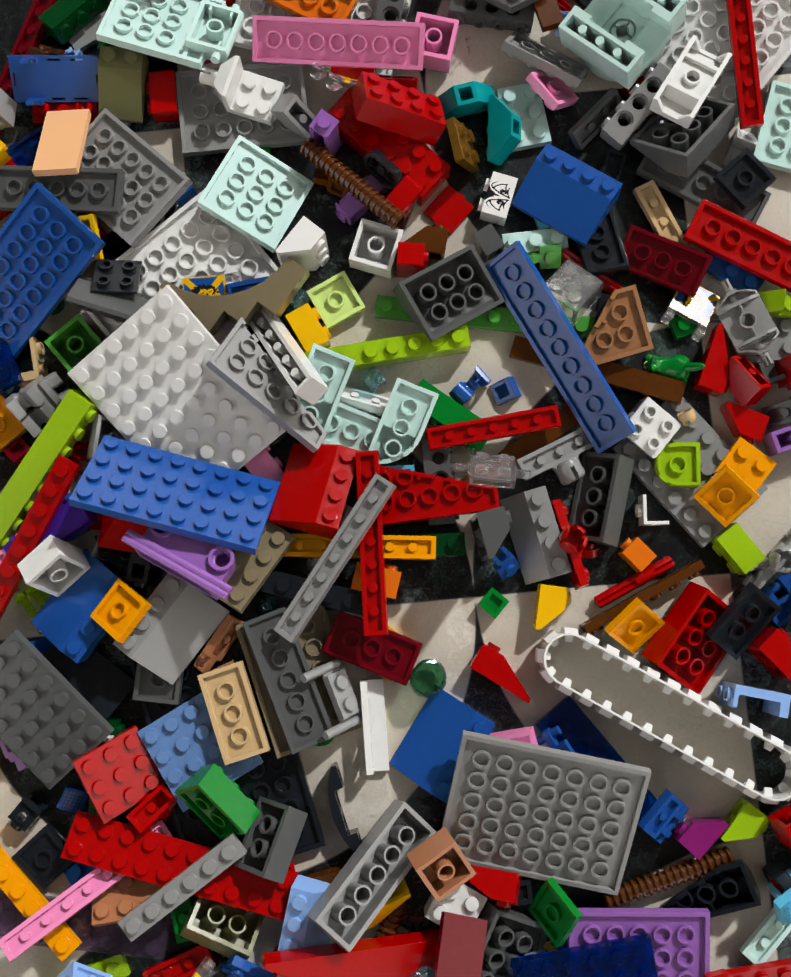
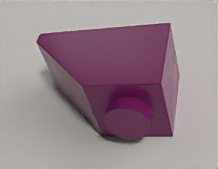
[672,817,729,860]

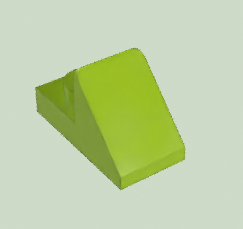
[758,289,791,319]

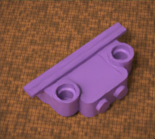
[121,527,237,600]

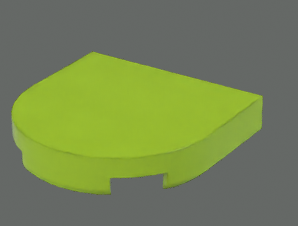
[654,442,701,487]

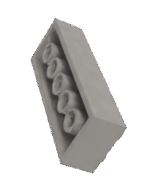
[306,800,436,952]

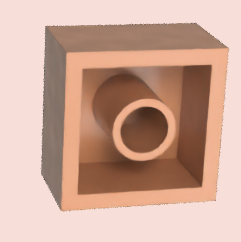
[406,826,476,902]

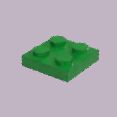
[528,877,583,948]

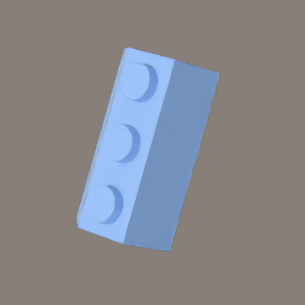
[278,874,331,951]

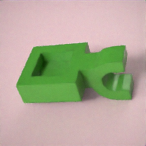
[527,245,562,269]

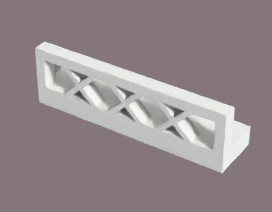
[340,386,389,417]
[360,678,390,775]

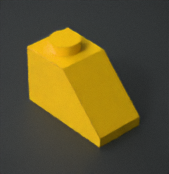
[533,584,570,630]

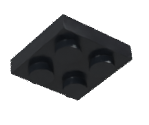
[713,148,777,210]
[11,823,74,892]

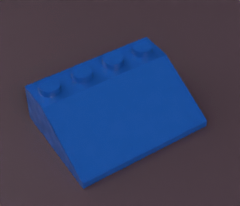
[511,143,623,247]
[31,548,139,663]
[389,685,496,804]

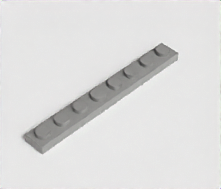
[274,473,397,643]

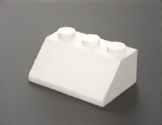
[275,216,330,272]

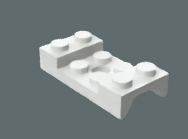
[649,35,732,129]

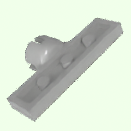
[515,428,593,485]
[740,529,791,591]

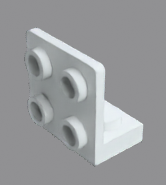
[627,397,681,458]

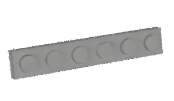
[117,832,247,942]

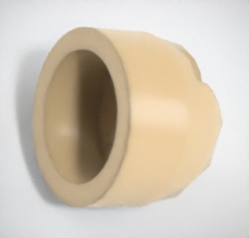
[676,408,696,426]

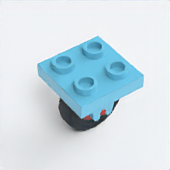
[762,861,791,926]

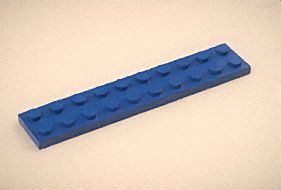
[485,241,637,454]

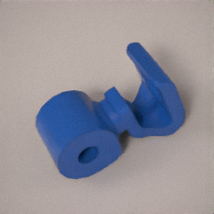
[449,365,491,406]

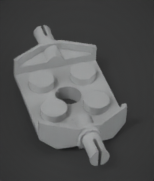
[714,278,780,367]

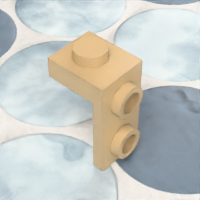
[12,336,48,388]

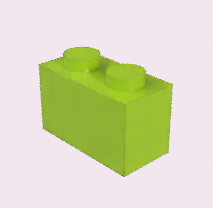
[711,522,766,575]

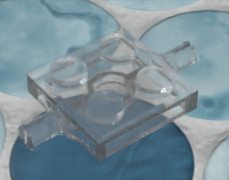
[454,451,531,489]

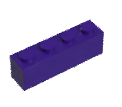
[3,498,99,553]

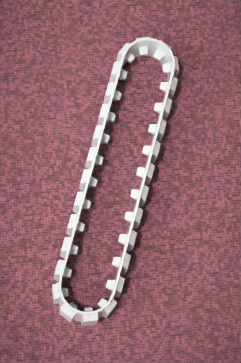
[535,627,791,805]

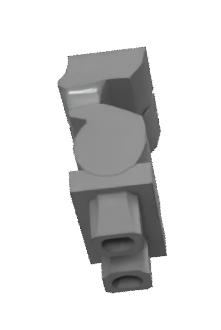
[4,372,69,438]

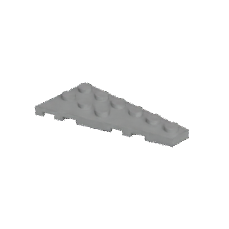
[205,317,327,453]

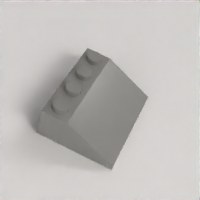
[113,573,230,685]

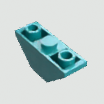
[438,81,495,121]
[486,94,522,166]

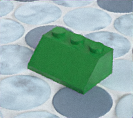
[175,763,261,839]

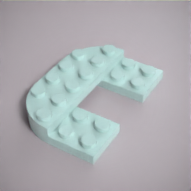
[300,343,439,464]

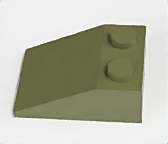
[98,45,149,123]

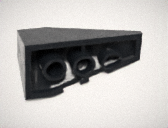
[662,859,761,918]

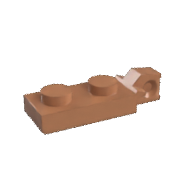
[194,613,244,673]

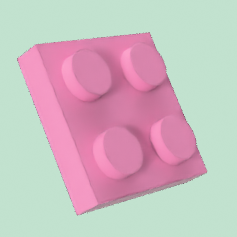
[526,70,579,111]

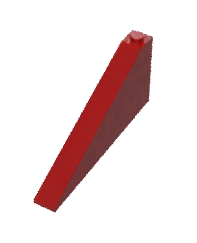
[261,929,439,977]

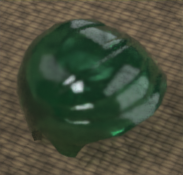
[409,659,447,698]

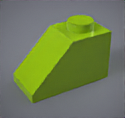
[719,797,769,842]

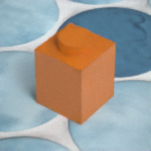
[617,537,657,572]

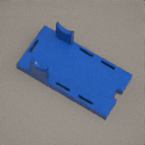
[8,55,99,106]

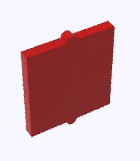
[424,185,475,236]

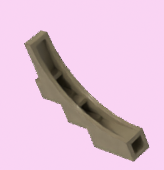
[160,257,310,336]

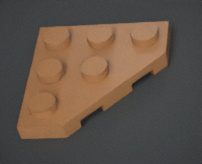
[584,284,654,365]

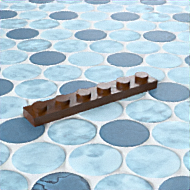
[580,560,705,635]

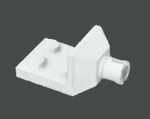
[199,55,285,126]

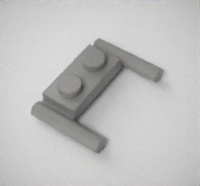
[300,659,363,740]

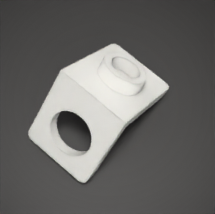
[635,494,669,526]

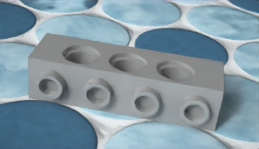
[600,62,671,151]

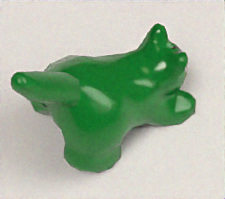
[644,354,705,383]

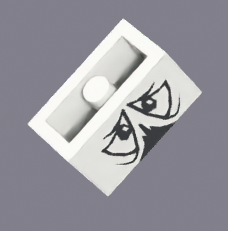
[477,171,518,226]

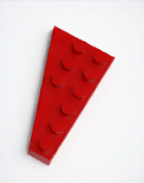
[380,465,500,526]

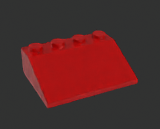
[268,443,360,540]
[640,581,728,694]

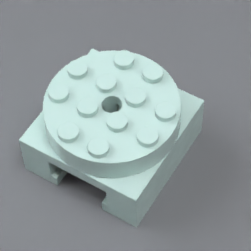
[558,0,687,90]

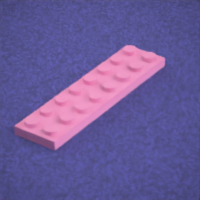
[252,15,426,71]

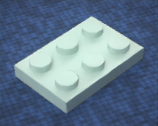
[496,83,552,152]

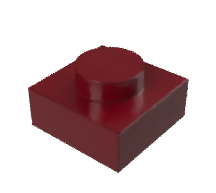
[3,437,31,467]

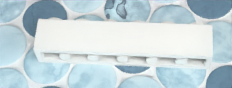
[249,305,329,405]

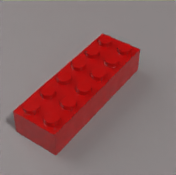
[327,88,451,207]

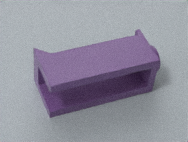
[309,109,344,155]
[335,174,388,226]

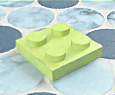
[306,271,366,330]

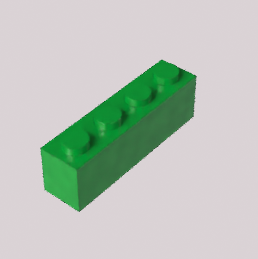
[418,379,487,453]

